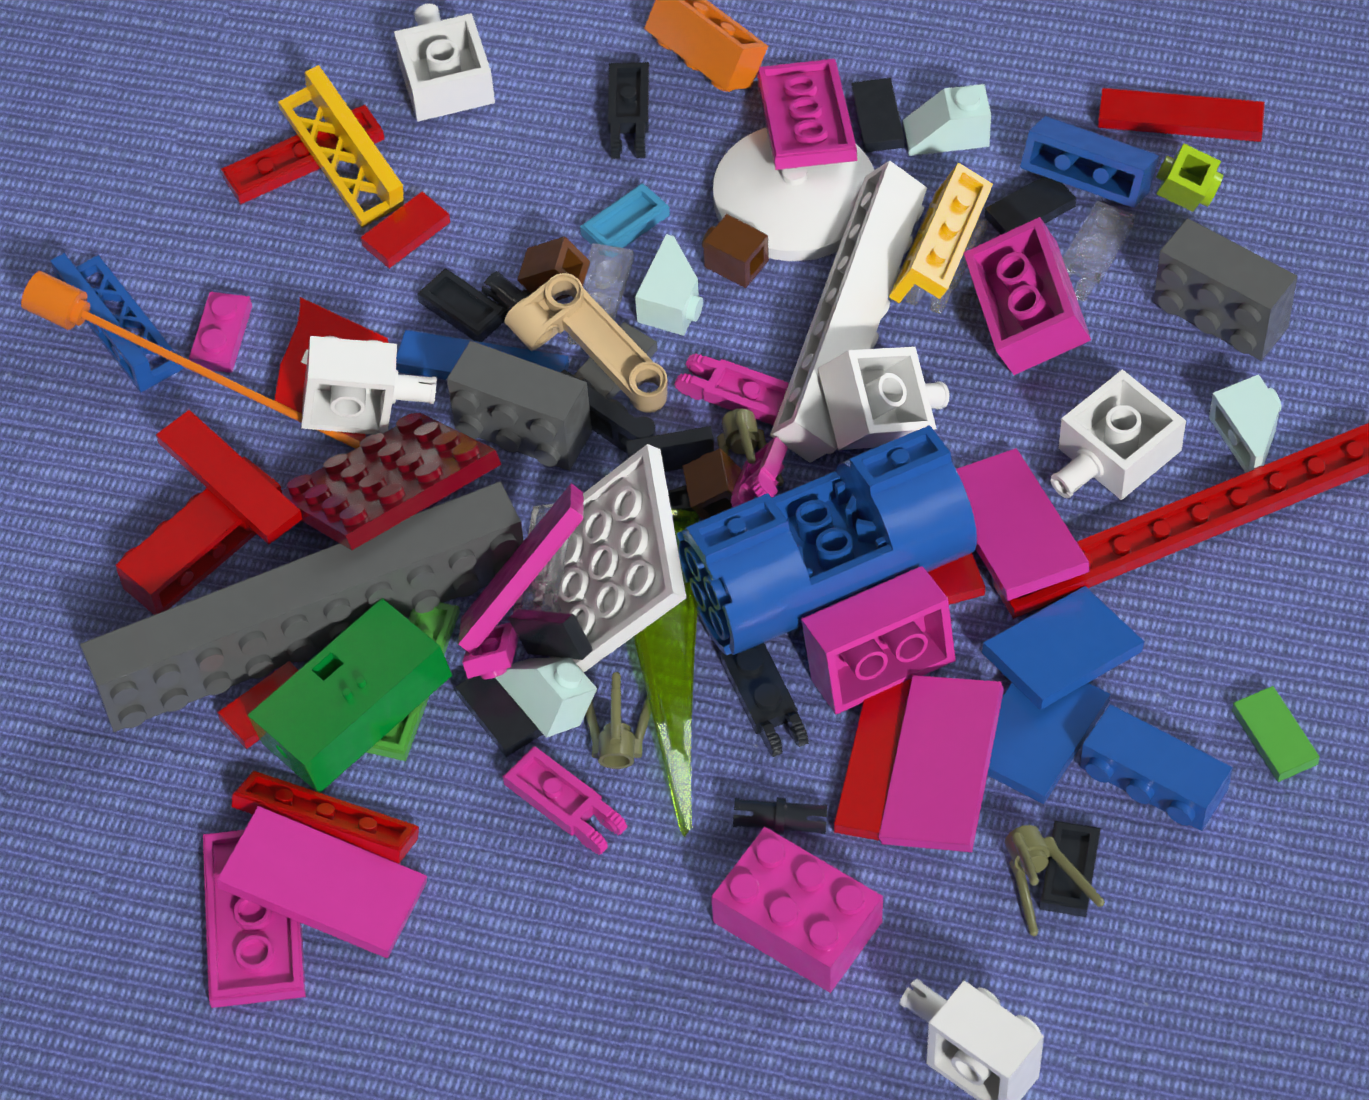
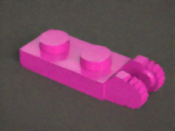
[674,353,789,425]
[731,437,788,507]
[503,746,627,855]

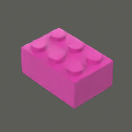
[964,217,1091,375]
[801,566,956,715]
[711,827,883,993]

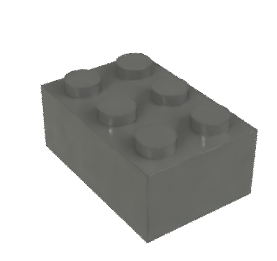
[1153,218,1298,361]
[447,340,592,471]

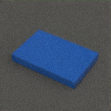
[982,586,1145,710]
[987,683,1110,804]

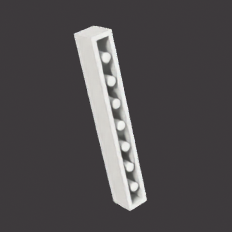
[770,160,927,463]

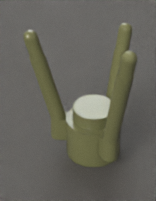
[717,409,784,486]
[585,672,657,769]
[1004,825,1105,937]

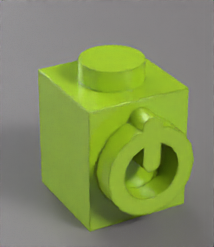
[1156,143,1224,212]

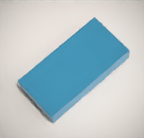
[580,183,670,259]

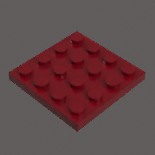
[282,413,502,550]

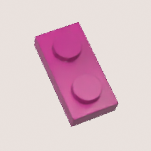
[189,292,252,373]
[462,622,519,679]

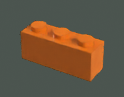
[644,0,768,92]

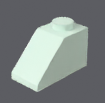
[903,84,991,156]
[635,234,703,336]
[1209,374,1281,473]
[495,658,597,738]

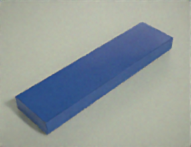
[396,330,569,380]

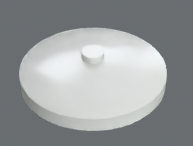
[713,128,874,261]

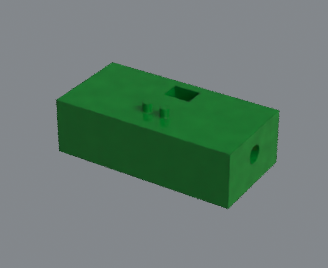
[248,598,453,793]

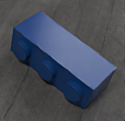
[1020,116,1159,208]
[1080,704,1233,831]

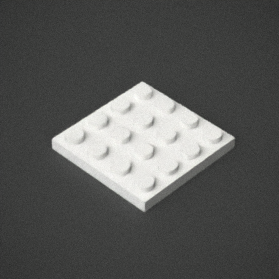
[538,444,686,673]

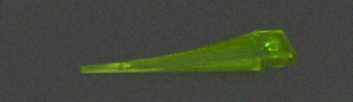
[633,508,699,837]

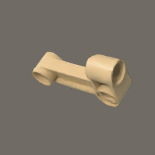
[504,273,668,413]

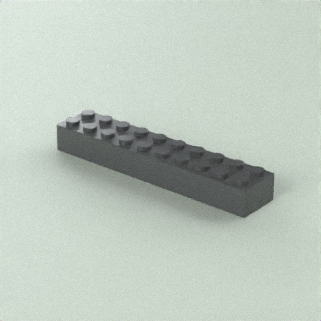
[80,481,524,732]

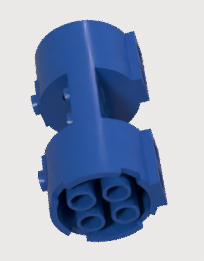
[676,425,977,656]

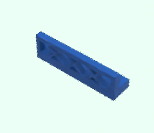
[50,253,184,393]

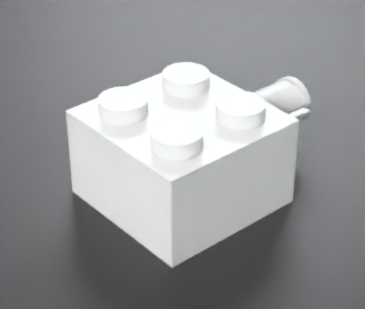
[394,4,495,122]
[301,336,436,435]
[818,347,950,450]
[1050,369,1186,500]
[900,979,1044,1100]

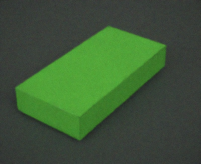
[1232,686,1320,782]

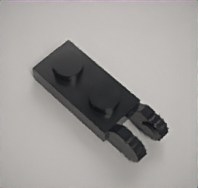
[608,62,650,159]
[721,643,809,757]

